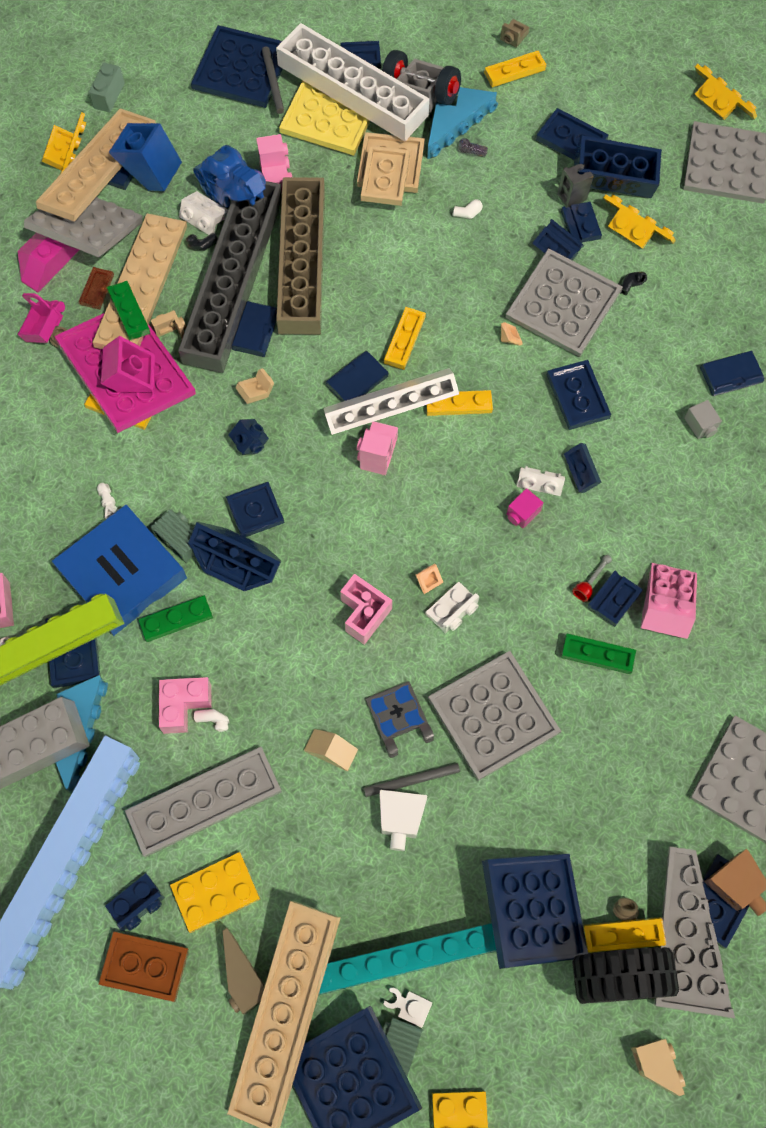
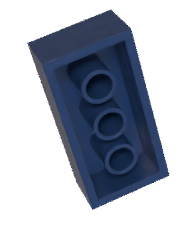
[574,135,662,198]

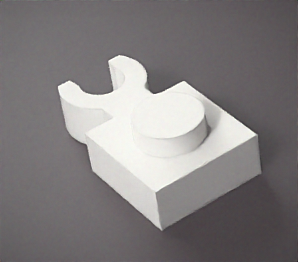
[383,988,432,1028]

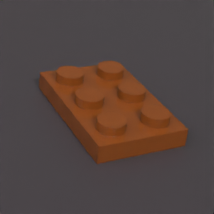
[98,932,189,1002]

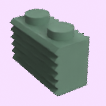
[88,62,125,113]
[151,509,195,563]
[383,1018,423,1076]

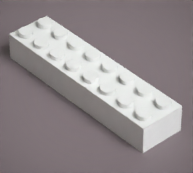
[276,23,429,141]

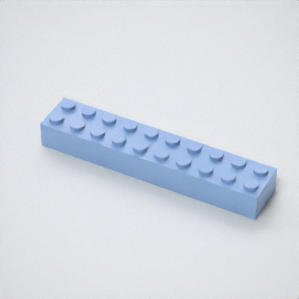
[0,736,140,990]

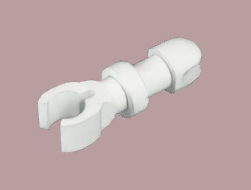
[97,483,119,519]

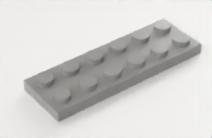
[125,747,282,857]

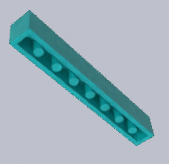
[318,923,496,996]

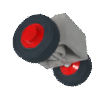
[382,50,461,113]

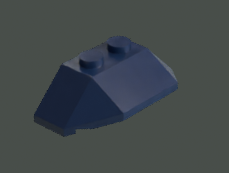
[188,522,281,591]

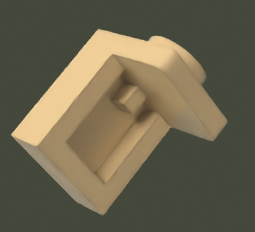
[151,310,187,339]
[236,368,274,404]

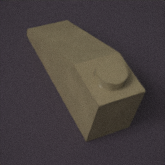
[223,928,265,1015]

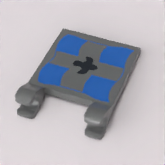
[365,681,434,758]

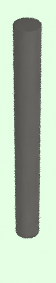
[262,47,284,114]
[363,763,460,797]

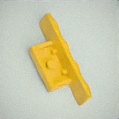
[695,64,757,120]
[41,112,87,174]
[603,194,676,249]

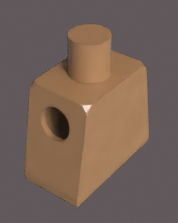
[704,849,766,916]

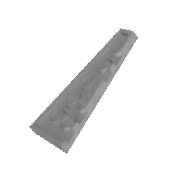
[654,847,735,1018]

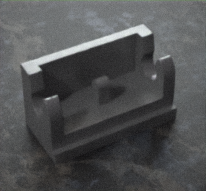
[557,164,594,208]

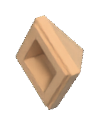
[501,322,523,346]
[415,563,443,594]

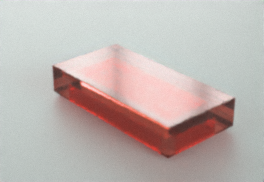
[79,267,114,310]

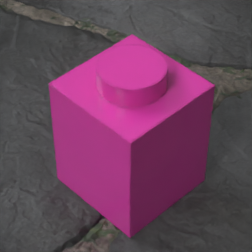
[506,488,544,529]

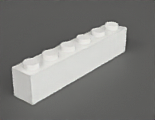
[324,368,459,435]

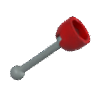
[572,555,612,602]

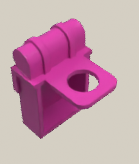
[18,293,65,343]

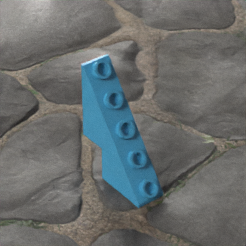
[427,87,498,159]
[56,675,108,793]

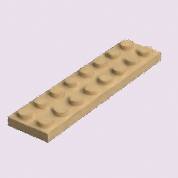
[36,109,156,222]
[93,213,187,349]
[227,901,341,1128]

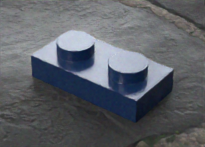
[564,443,602,493]

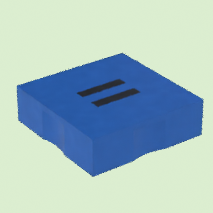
[52,505,187,636]

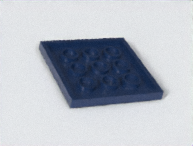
[191,25,283,108]
[482,854,588,969]
[293,1006,422,1128]

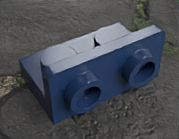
[105,873,165,931]

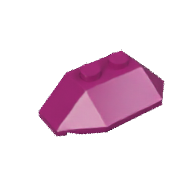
[18,233,79,293]

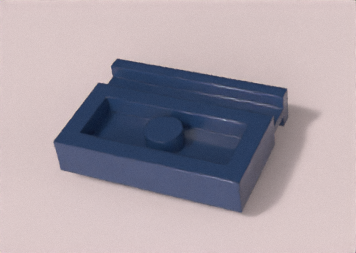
[340,41,381,69]
[561,201,602,243]
[532,219,584,261]
[587,570,643,627]

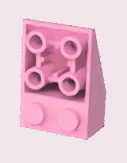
[641,563,697,639]

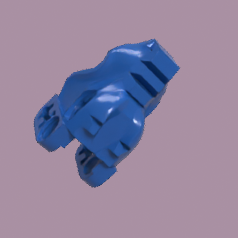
[193,145,266,208]

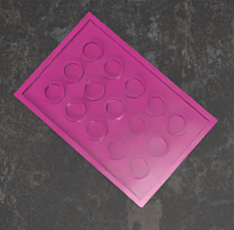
[54,313,196,433]

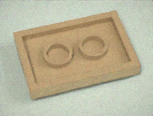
[361,146,410,206]

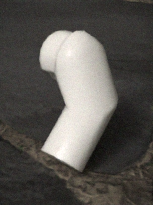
[453,199,483,219]
[194,709,230,732]

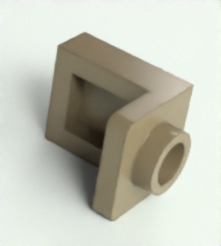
[500,19,529,48]

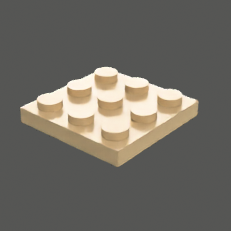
[357,132,425,193]

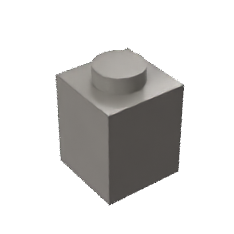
[684,400,722,439]

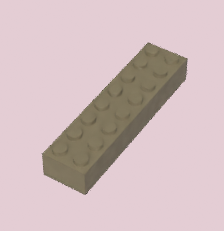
[277,177,325,335]

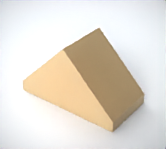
[304,729,358,772]

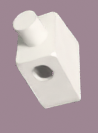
[380,790,427,851]

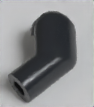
[186,233,218,251]
[620,271,647,295]

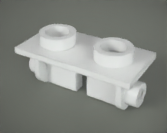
[517,466,565,496]

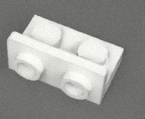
[179,191,228,235]
[426,582,479,633]

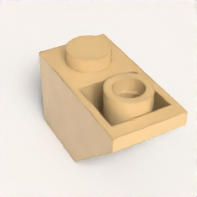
[631,1039,685,1096]

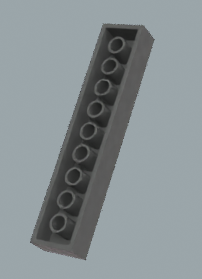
[178,181,282,373]

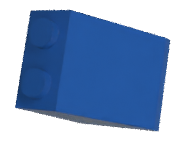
[109,123,182,191]

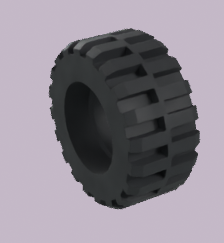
[572,947,679,1004]

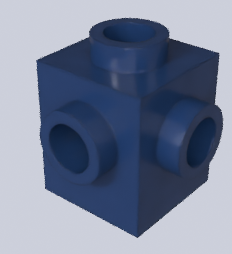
[228,419,269,455]

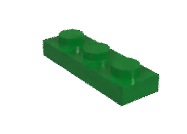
[107,281,150,341]
[138,595,213,642]
[561,633,636,675]

